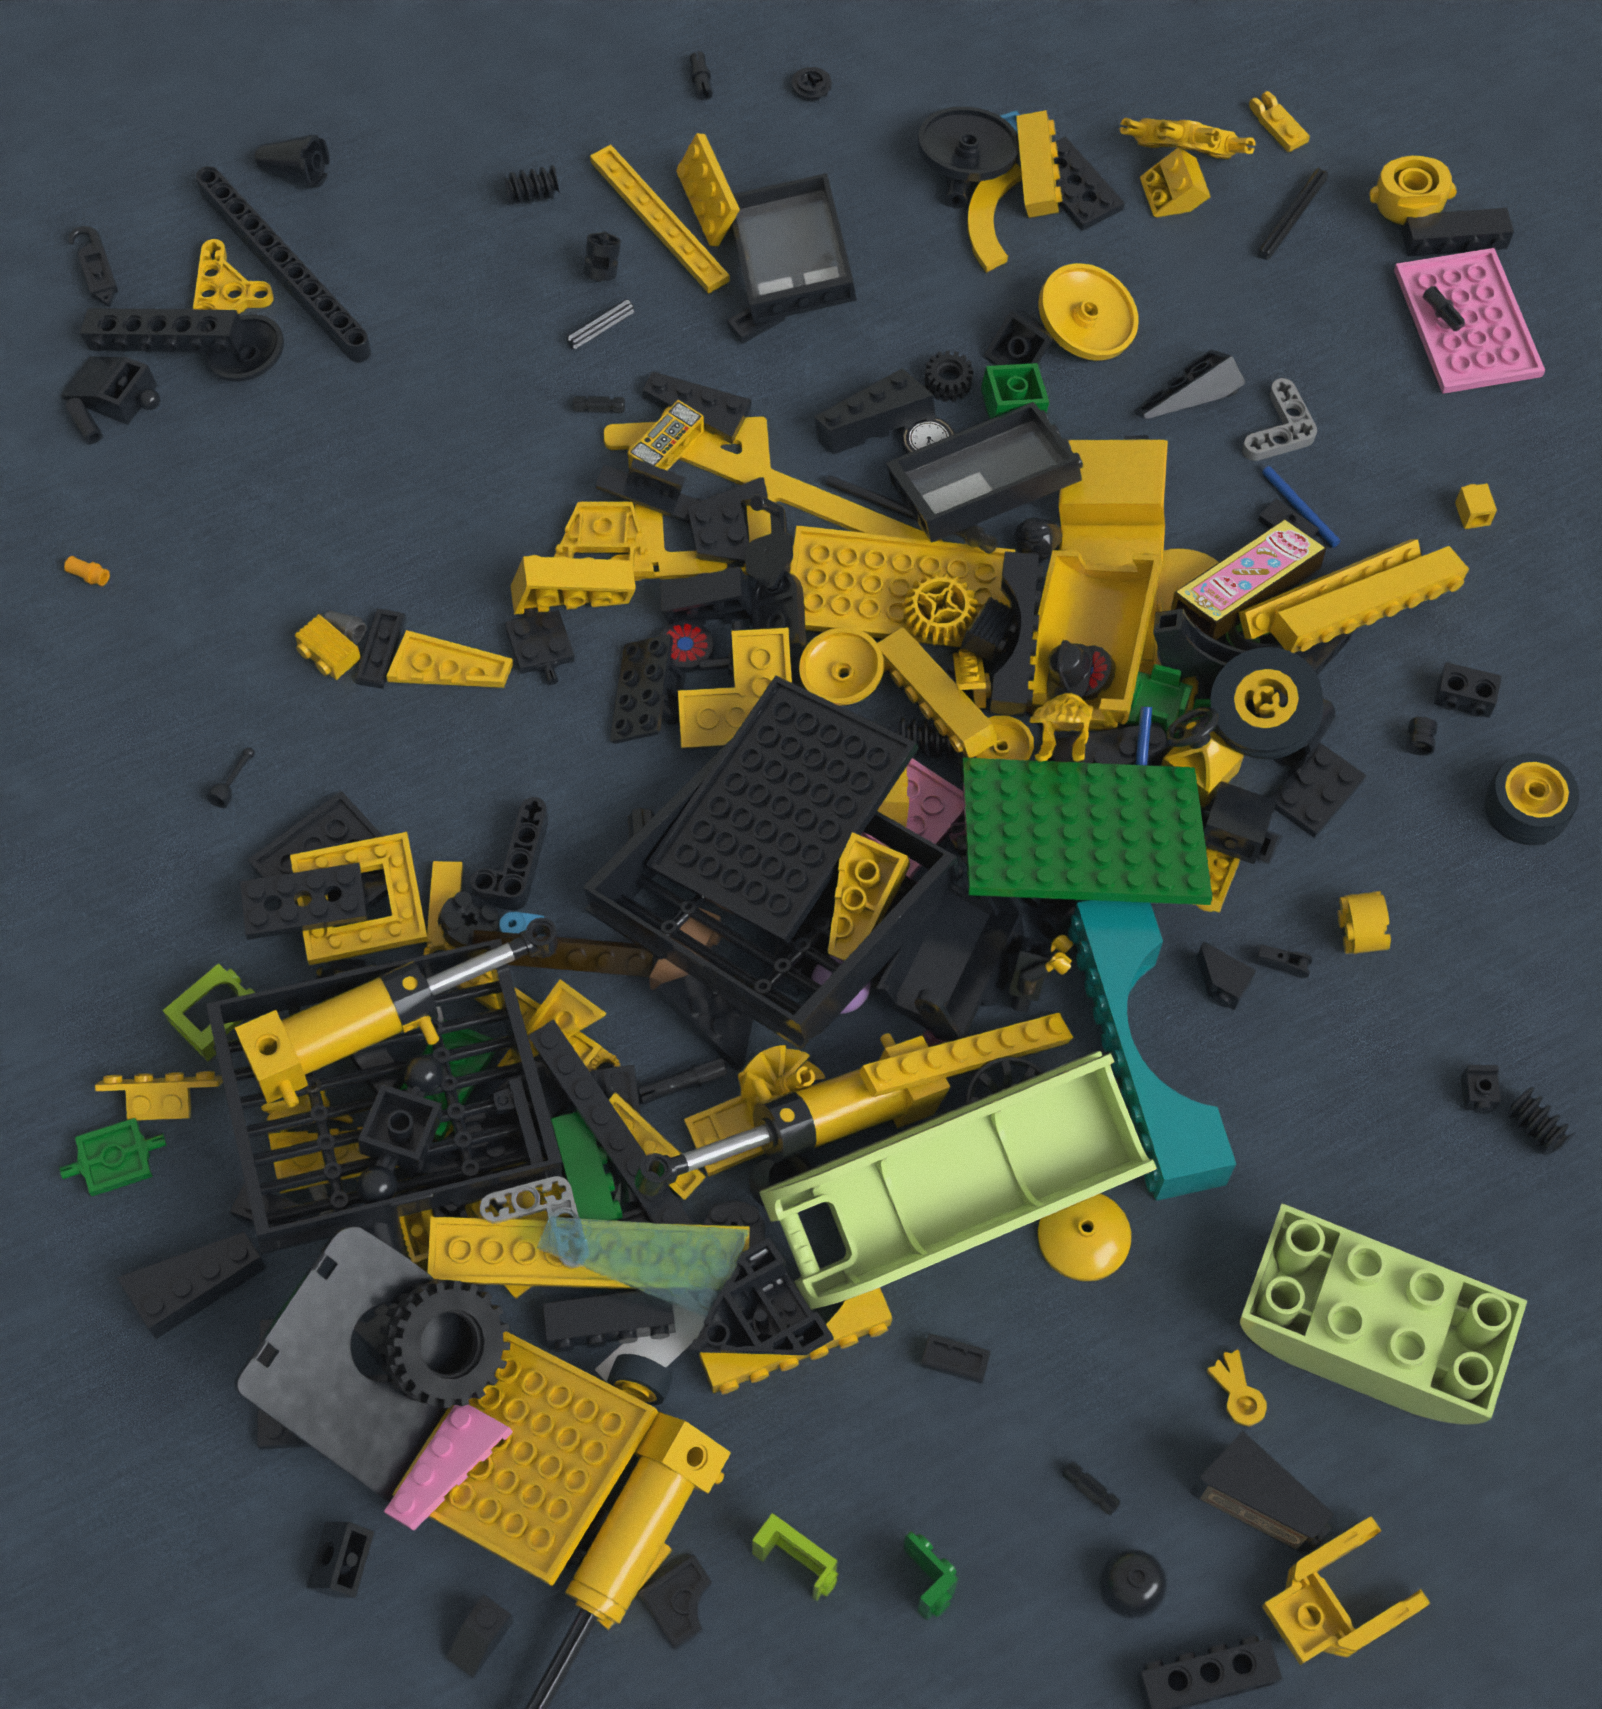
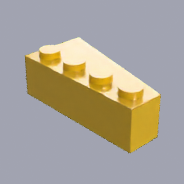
[511,555,636,615]

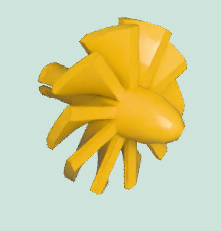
[741,1045,825,1120]

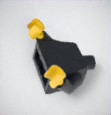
[1009,934,1073,1012]

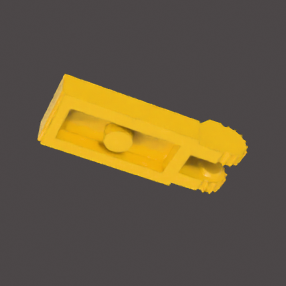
[1249,91,1310,152]

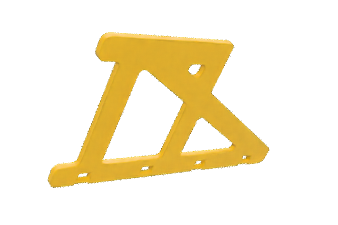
[604,417,943,581]

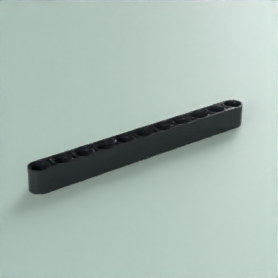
[196,166,371,363]

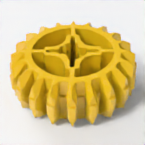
[903,572,978,646]

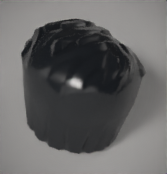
[1015,517,1062,563]

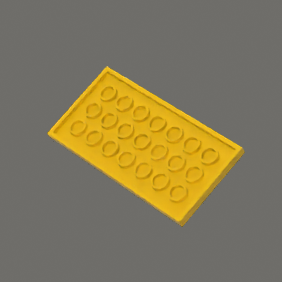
[790,525,1015,652]

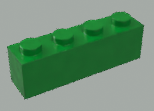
[551,1112,623,1222]

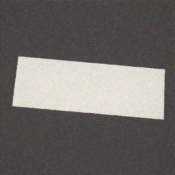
[595,1290,708,1383]

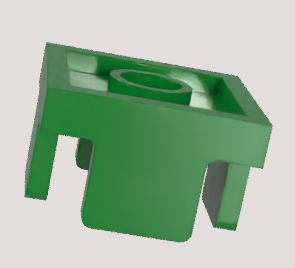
[1124,664,1193,739]

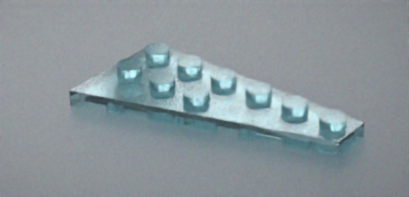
[536,1217,750,1317]

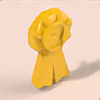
[1207,1349,1267,1427]

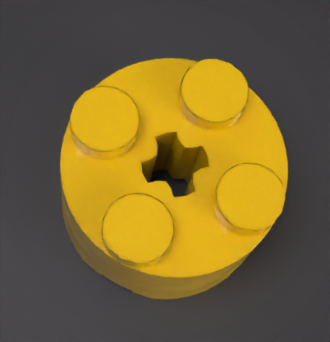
[1337,891,1391,954]

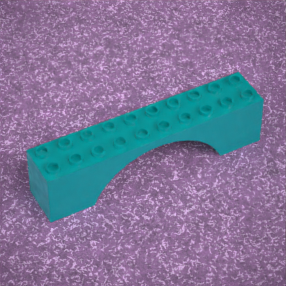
[1068,900,1236,1201]

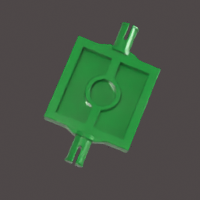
[59,1118,167,1197]

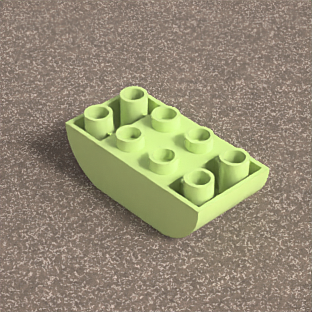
[1240,1203,1527,1424]

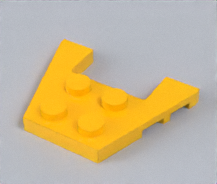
[553,502,655,577]

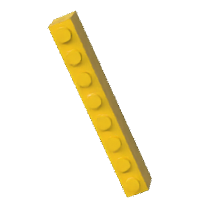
[1270,546,1469,653]

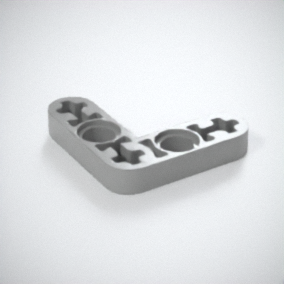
[1242,378,1317,461]
[480,1176,588,1269]

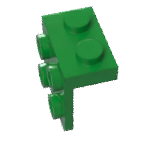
[903,1531,958,1621]

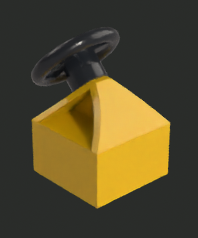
[1161,707,1244,808]

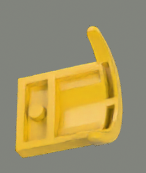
[684,1071,765,1177]

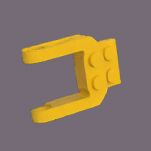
[1262,1516,1431,1665]

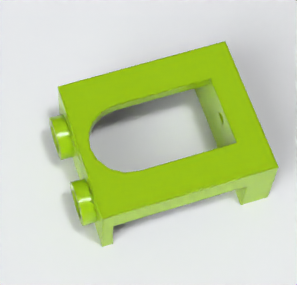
[162,963,260,1062]
[752,1513,839,1602]

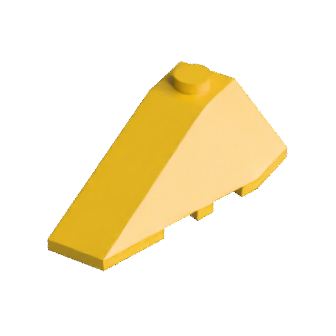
[828,832,910,961]

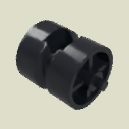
[583,231,621,282]

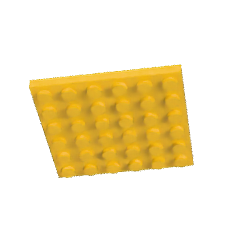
[392,1331,659,1586]

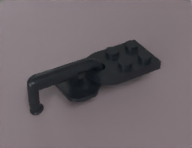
[745,494,807,649]

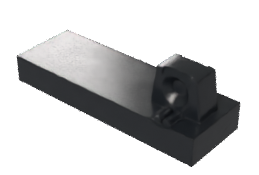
[493,1077,544,1165]

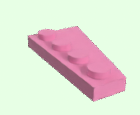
[384,1405,513,1531]

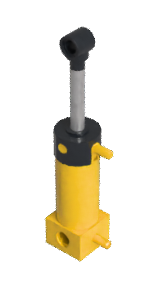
[235,918,558,1107]
[634,1033,950,1196]

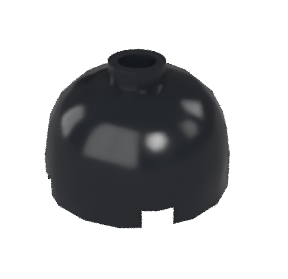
[1100,1549,1167,1619]

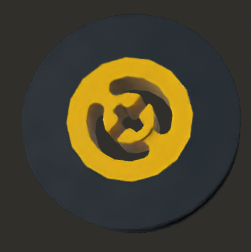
[1211,647,1323,759]

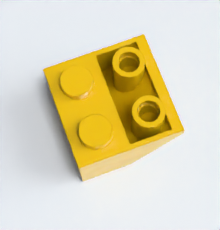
[1140,147,1211,217]

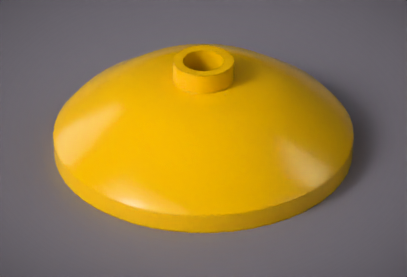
[799,627,884,706]
[1038,1193,1131,1281]

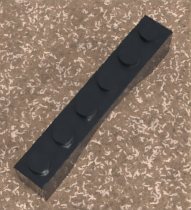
[990,551,1043,717]

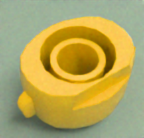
[1369,155,1457,225]

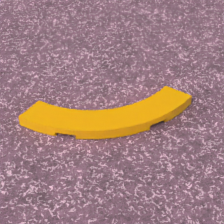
[967,163,1022,273]

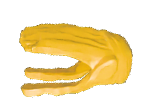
[1029,693,1093,762]

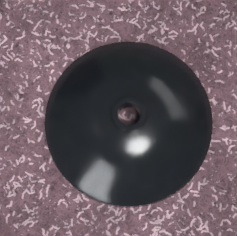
[206,314,284,382]

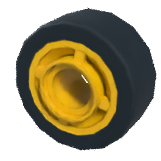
[607,1354,673,1406]

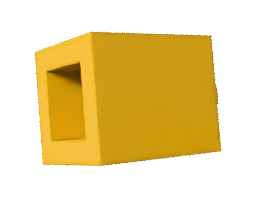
[1455,483,1497,529]

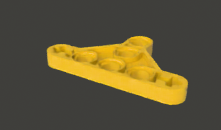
[193,239,274,314]

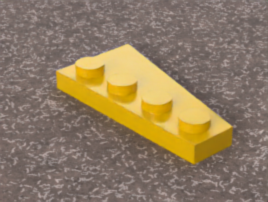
[386,630,513,688]

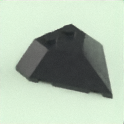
[688,1237,834,1355]

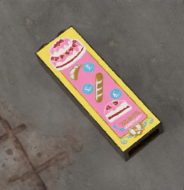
[1171,519,1327,640]

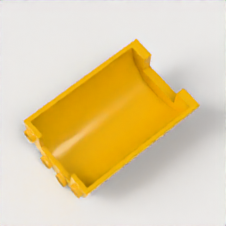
[1025,548,1162,731]

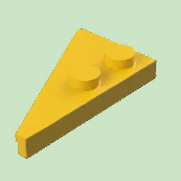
[498,979,606,1067]

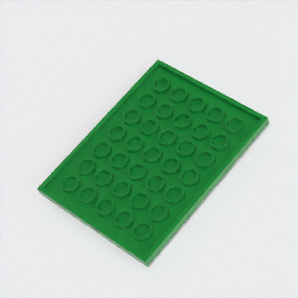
[962,758,1212,905]

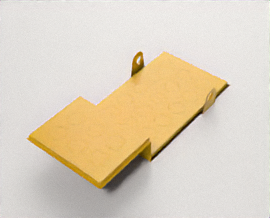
[1059,440,1168,664]

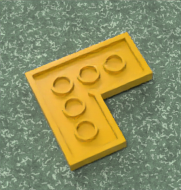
[678,628,792,749]

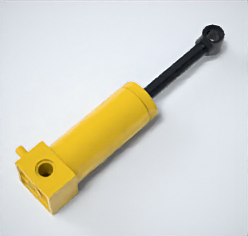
[525,1412,731,1709]

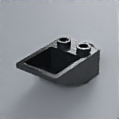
[60,356,160,425]

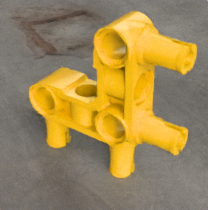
[1120,118,1255,159]

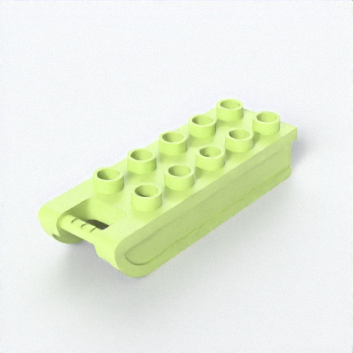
[759,1051,1157,1310]

